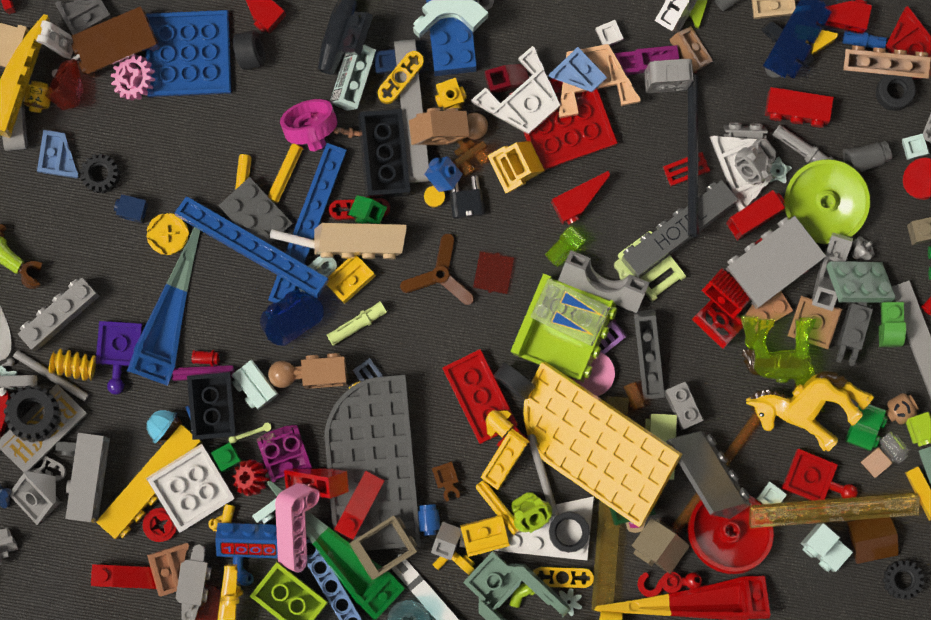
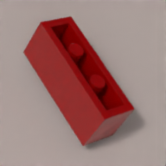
[765,87,833,128]

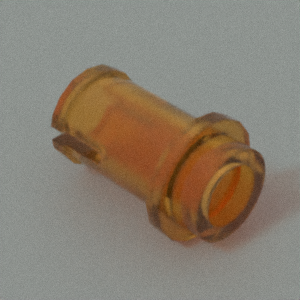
[624,382,645,411]

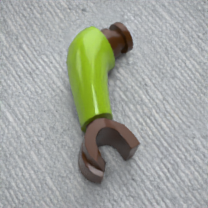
[0,224,42,289]

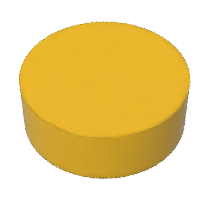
[424,186,445,208]

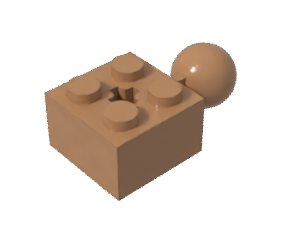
[409,108,488,145]
[268,353,348,389]

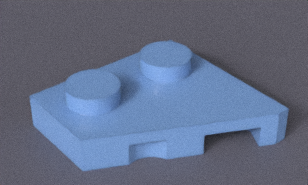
[549,47,607,92]
[37,130,78,179]

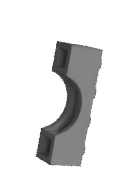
[558,250,649,313]

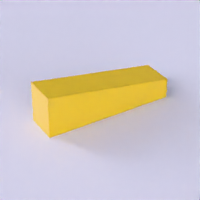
[905,467,931,521]

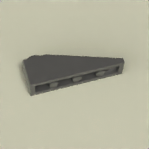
[634,309,665,400]

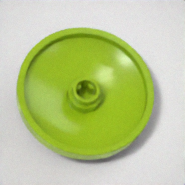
[784,159,870,244]

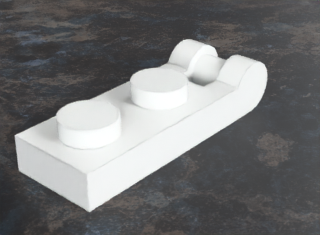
[36,21,73,59]

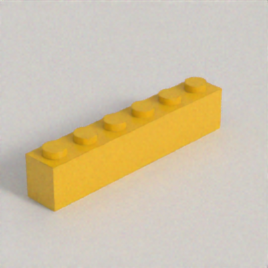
[96,425,202,539]

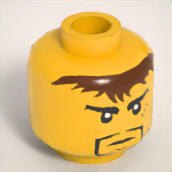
[23,81,52,113]

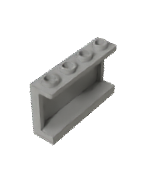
[726,216,826,309]

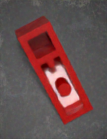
[246,0,286,34]
[802,0,872,34]
[551,171,610,225]
[284,469,349,499]
[334,471,385,539]
[91,564,157,589]

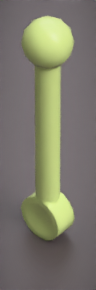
[229,423,271,444]

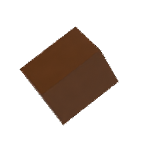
[847,513,898,564]

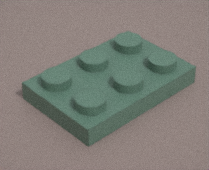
[826,261,896,302]

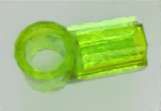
[545,225,587,268]

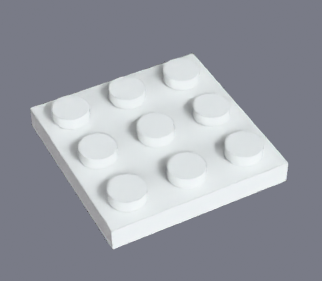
[146,444,235,533]

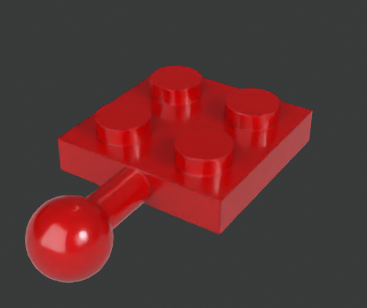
[781,449,858,504]

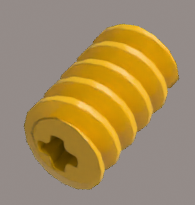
[49,348,96,381]

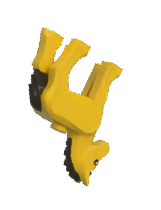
[746,371,874,451]

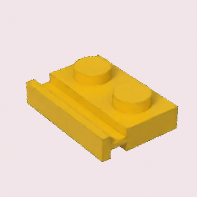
[327,255,376,304]
[460,515,510,557]

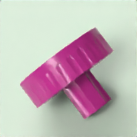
[280,99,337,151]

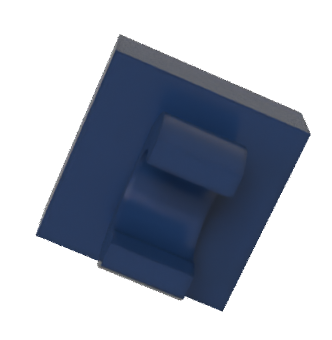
[374,50,397,74]

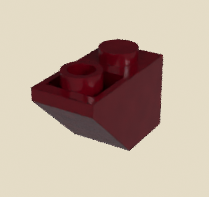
[484,64,529,95]

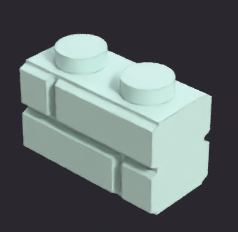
[232,360,279,410]

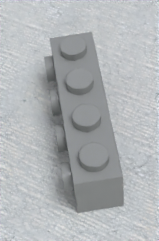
[18,278,99,352]

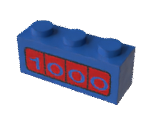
[215,523,278,558]

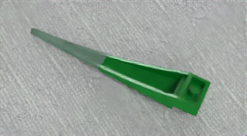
[267,481,405,619]

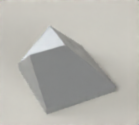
[9,471,62,525]

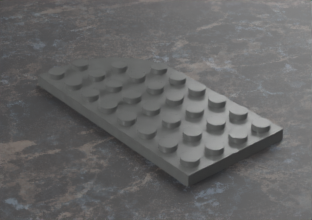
[325,375,421,551]

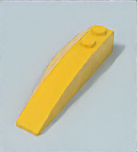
[0,14,50,138]

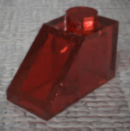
[45,59,84,110]

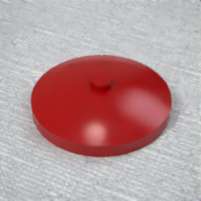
[688,495,774,574]

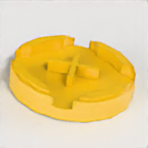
[147,213,189,255]

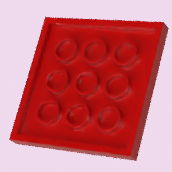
[510,78,617,170]

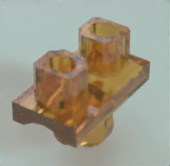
[453,140,490,177]

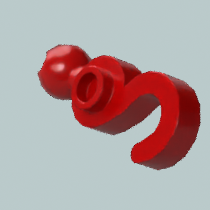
[637,572,702,598]

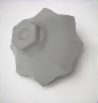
[851,236,875,260]

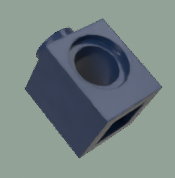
[114,194,148,224]

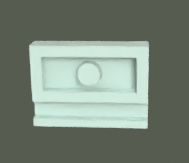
[252,499,276,524]

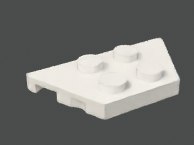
[710,136,772,211]

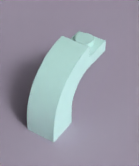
[413,0,488,38]

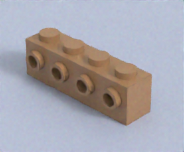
[843,45,931,79]

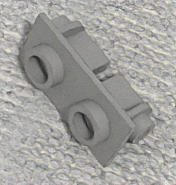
[723,123,768,139]

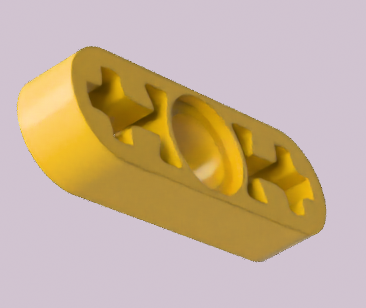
[378,51,424,104]
[533,567,594,588]

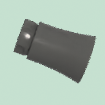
[843,141,892,173]

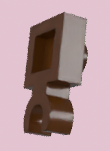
[432,462,460,502]

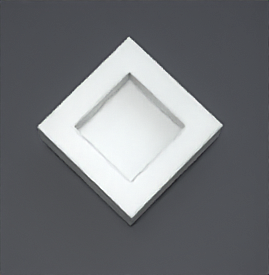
[595,20,623,46]

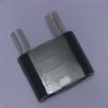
[450,175,486,219]

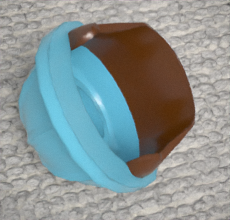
[147,410,183,444]

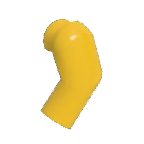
[208,504,235,531]

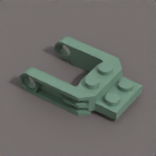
[463,551,571,620]

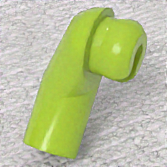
[509,583,536,608]

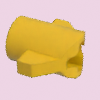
[486,410,513,437]

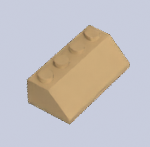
[314,223,406,259]

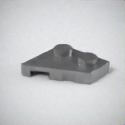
[55,0,111,35]

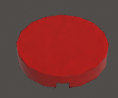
[903,158,931,200]

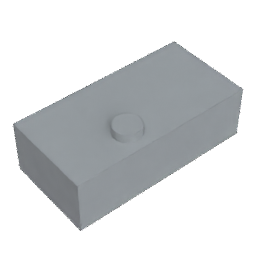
[65,433,110,523]

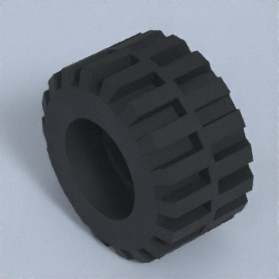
[4,385,61,443]

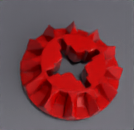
[143,508,176,542]

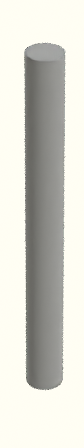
[13,350,89,402]
[527,434,559,518]

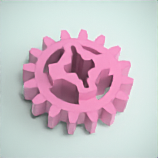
[111,55,155,101]

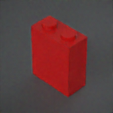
[726,190,785,241]

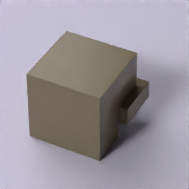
[632,518,689,574]

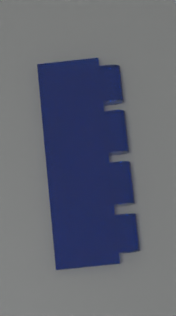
[763,0,832,78]

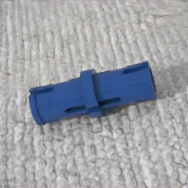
[842,30,887,48]

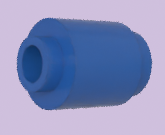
[418,504,440,536]

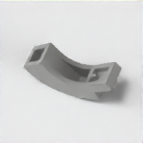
[812,232,853,311]

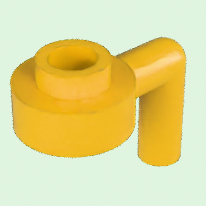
[432,551,475,575]

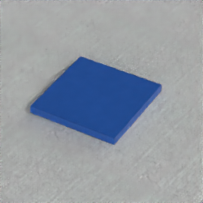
[146,10,231,97]

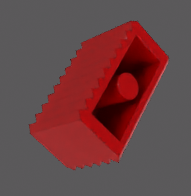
[701,268,751,319]

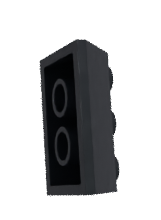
[187,370,236,440]

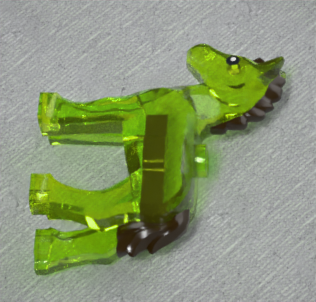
[741,315,828,412]

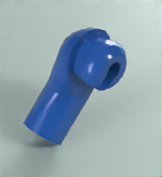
[233,557,254,586]

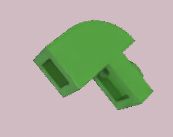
[879,302,906,347]

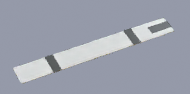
[391,554,459,620]

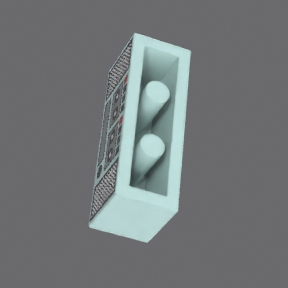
[330,45,376,111]

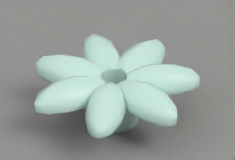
[559,588,582,616]

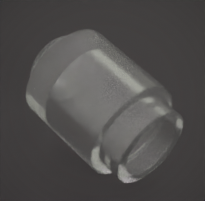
[879,431,909,464]

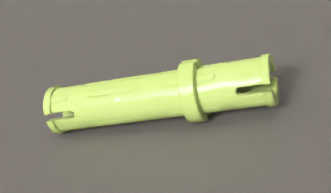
[327,301,387,346]

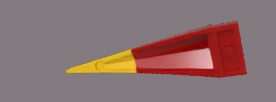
[594,576,771,620]

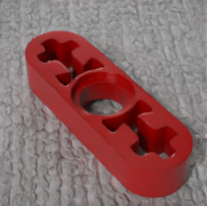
[329,198,390,221]

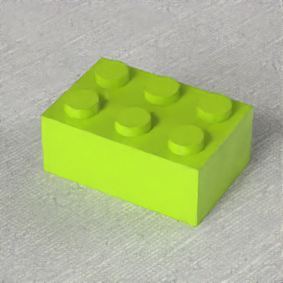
[250,562,329,620]

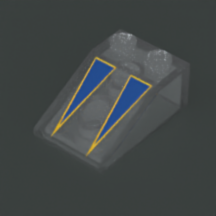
[530,279,610,346]

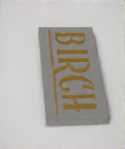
[0,384,87,473]

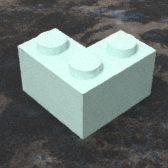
[800,523,853,572]

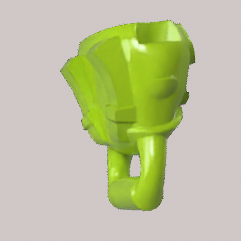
[511,492,552,533]

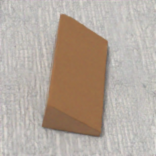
[670,26,713,73]

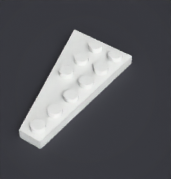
[459,496,594,560]

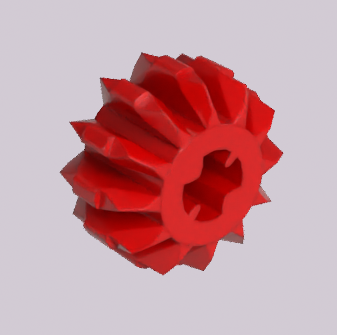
[232,460,269,496]

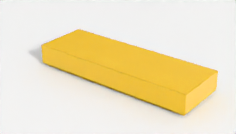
[480,429,529,490]

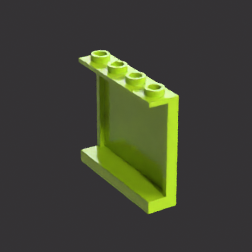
[510,274,617,383]

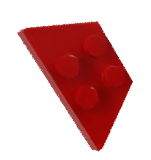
[885,6,931,80]

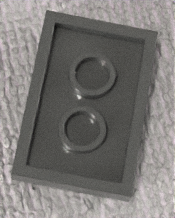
[218,177,293,244]

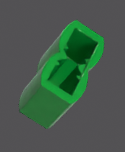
[845,404,887,451]

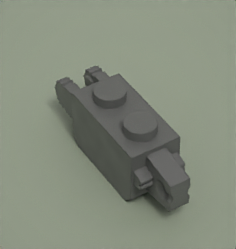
[836,302,873,367]

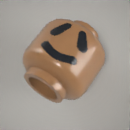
[886,393,919,425]

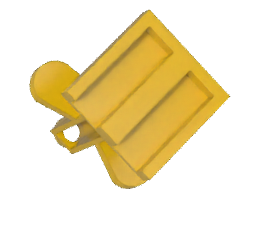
[217,564,243,620]

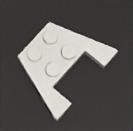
[471,46,560,135]

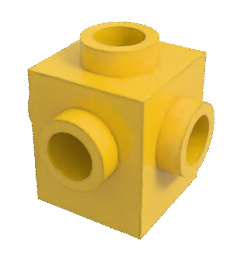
[435,78,467,111]

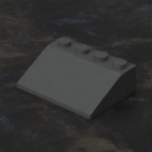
[666,431,751,519]

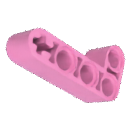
[275,482,320,573]

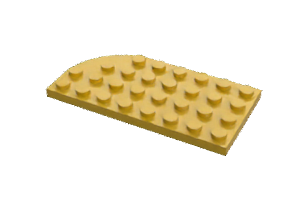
[524,362,682,528]

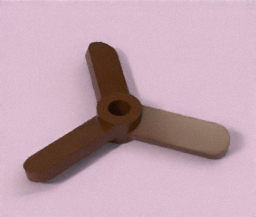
[400,234,474,305]

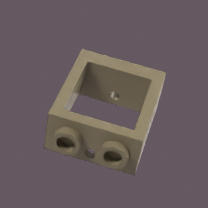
[349,515,417,580]

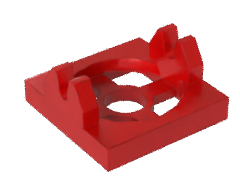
[692,300,746,349]

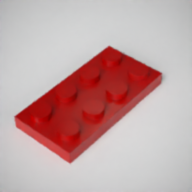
[442,349,518,444]

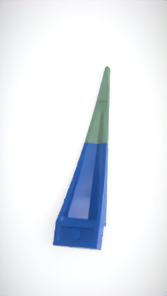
[127,227,200,386]

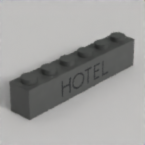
[622,180,738,278]

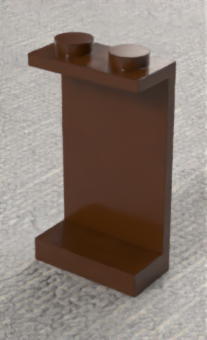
[71,6,160,78]

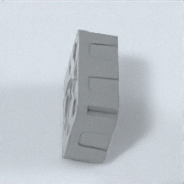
[644,59,694,93]

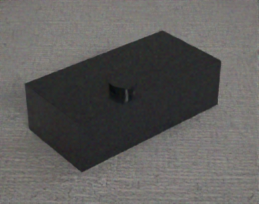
[358,109,410,199]

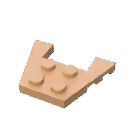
[559,44,640,118]

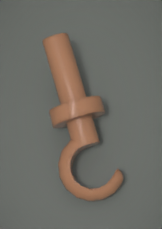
[333,127,360,138]

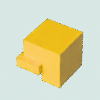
[488,141,545,193]

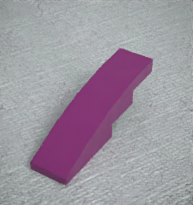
[614,45,679,75]

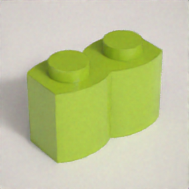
[906,412,931,446]

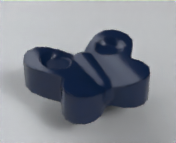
[0,484,11,509]

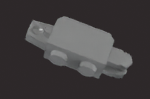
[176,544,212,620]

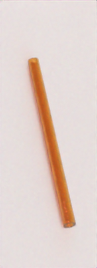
[671,412,760,535]

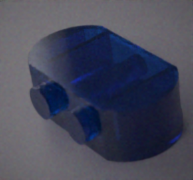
[260,288,324,346]

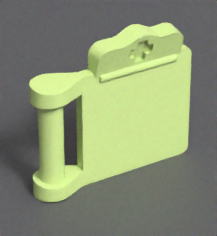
[614,231,686,302]

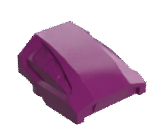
[257,425,312,482]

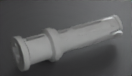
[773,124,833,163]

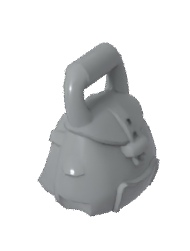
[735,138,776,185]

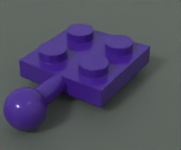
[96,321,143,395]

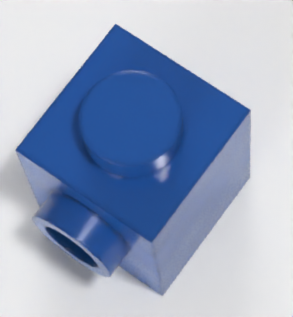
[424,156,463,192]

